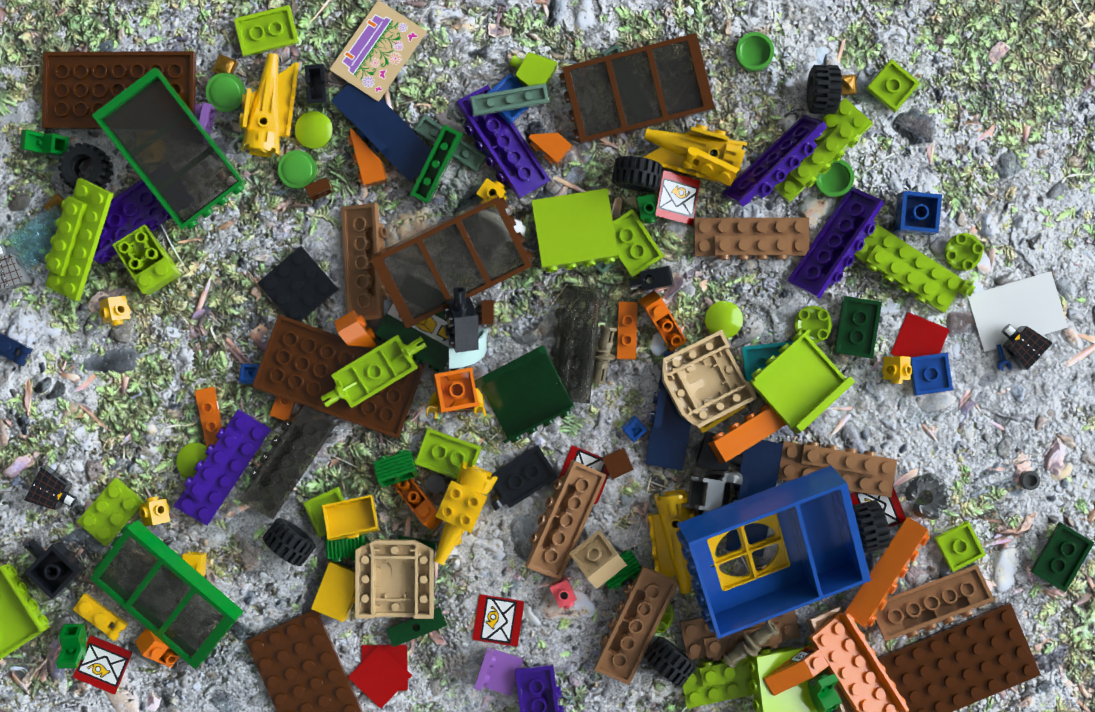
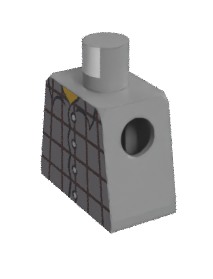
[0,246,32,293]

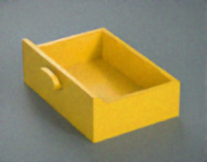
[322,495,380,541]
[311,561,355,622]

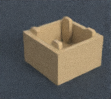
[569,529,627,589]

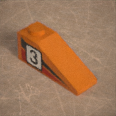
[763,646,829,696]

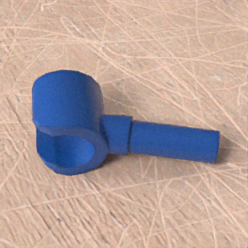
[996,344,1012,371]

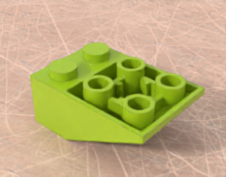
[113,224,182,295]

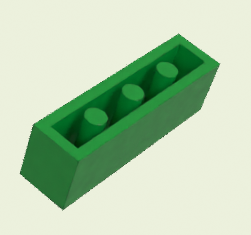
[410,125,464,203]

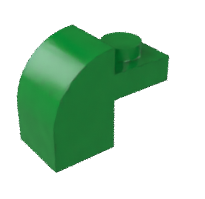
[20,130,69,156]
[56,624,87,669]
[808,674,842,712]

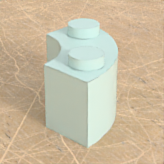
[448,328,487,370]

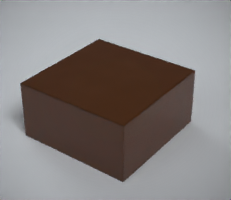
[304,177,335,201]
[482,300,495,325]
[601,448,634,480]

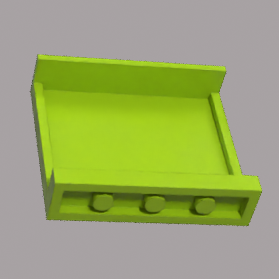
[531,188,619,273]
[749,329,855,435]
[0,563,50,660]
[747,642,823,712]

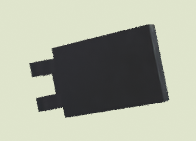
[490,445,558,511]

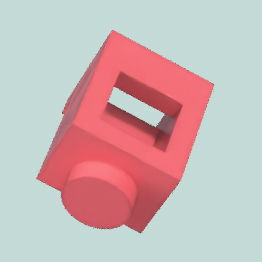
[549,577,577,609]

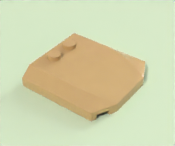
[662,330,757,429]
[355,539,434,619]

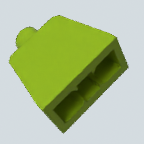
[509,52,558,87]

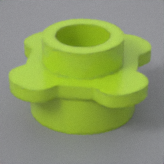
[959,280,976,299]

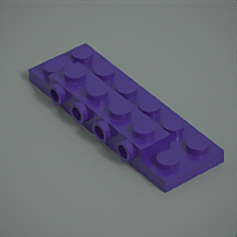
[456,85,550,200]
[722,115,827,207]
[787,187,884,299]
[174,409,271,526]
[515,664,564,712]

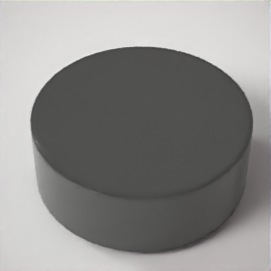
[1019,471,1040,490]
[426,474,446,493]

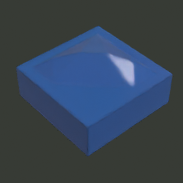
[239,363,260,384]
[620,415,647,443]

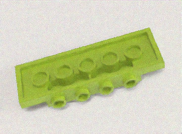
[774,98,873,203]
[44,178,114,301]
[854,223,965,313]
[682,645,792,709]

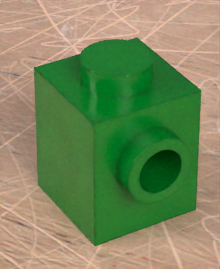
[636,194,659,224]

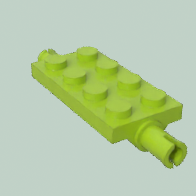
[321,335,427,408]

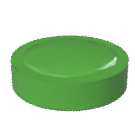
[735,32,774,72]
[206,73,246,112]
[278,150,318,190]
[815,159,854,198]

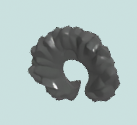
[904,473,949,520]

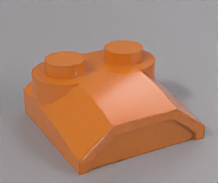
[433,367,480,413]

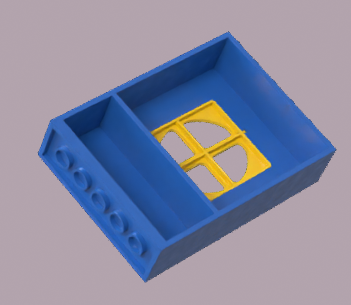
[676,465,871,639]

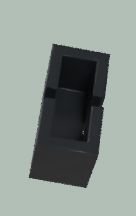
[304,64,330,109]

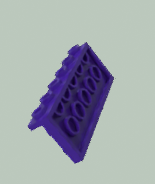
[93,162,195,264]

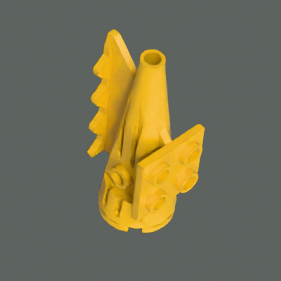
[239,53,299,157]
[643,124,747,182]
[434,462,498,565]
[648,490,700,594]

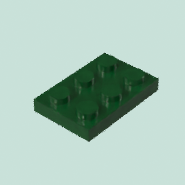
[834,296,882,359]
[1030,522,1095,592]

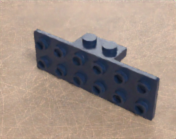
[331,83,431,182]
[645,351,691,470]
[725,440,783,557]

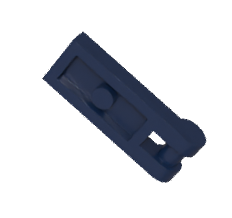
[0,332,33,366]

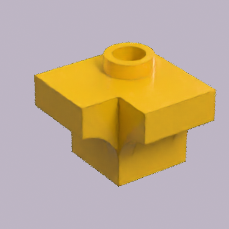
[172,552,207,579]

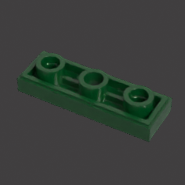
[386,607,447,647]

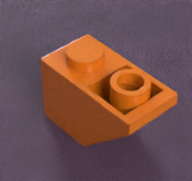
[528,133,572,165]
[334,310,377,348]
[135,628,180,668]

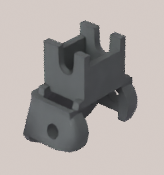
[681,470,743,515]

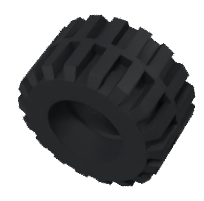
[806,64,842,114]
[58,143,114,189]
[612,156,663,192]
[853,500,890,553]
[262,518,316,566]
[644,636,696,687]

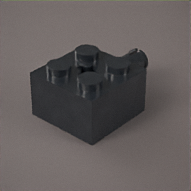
[444,287,479,353]
[24,539,87,600]

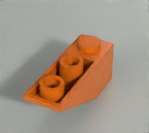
[348,129,388,188]
[638,290,687,352]
[392,478,443,530]

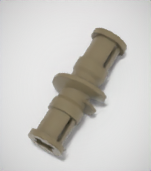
[589,325,617,385]
[723,620,779,668]

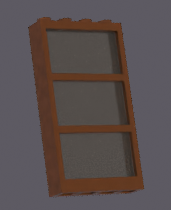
[559,33,715,144]
[370,194,533,329]

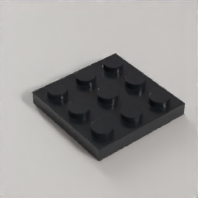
[258,246,339,322]

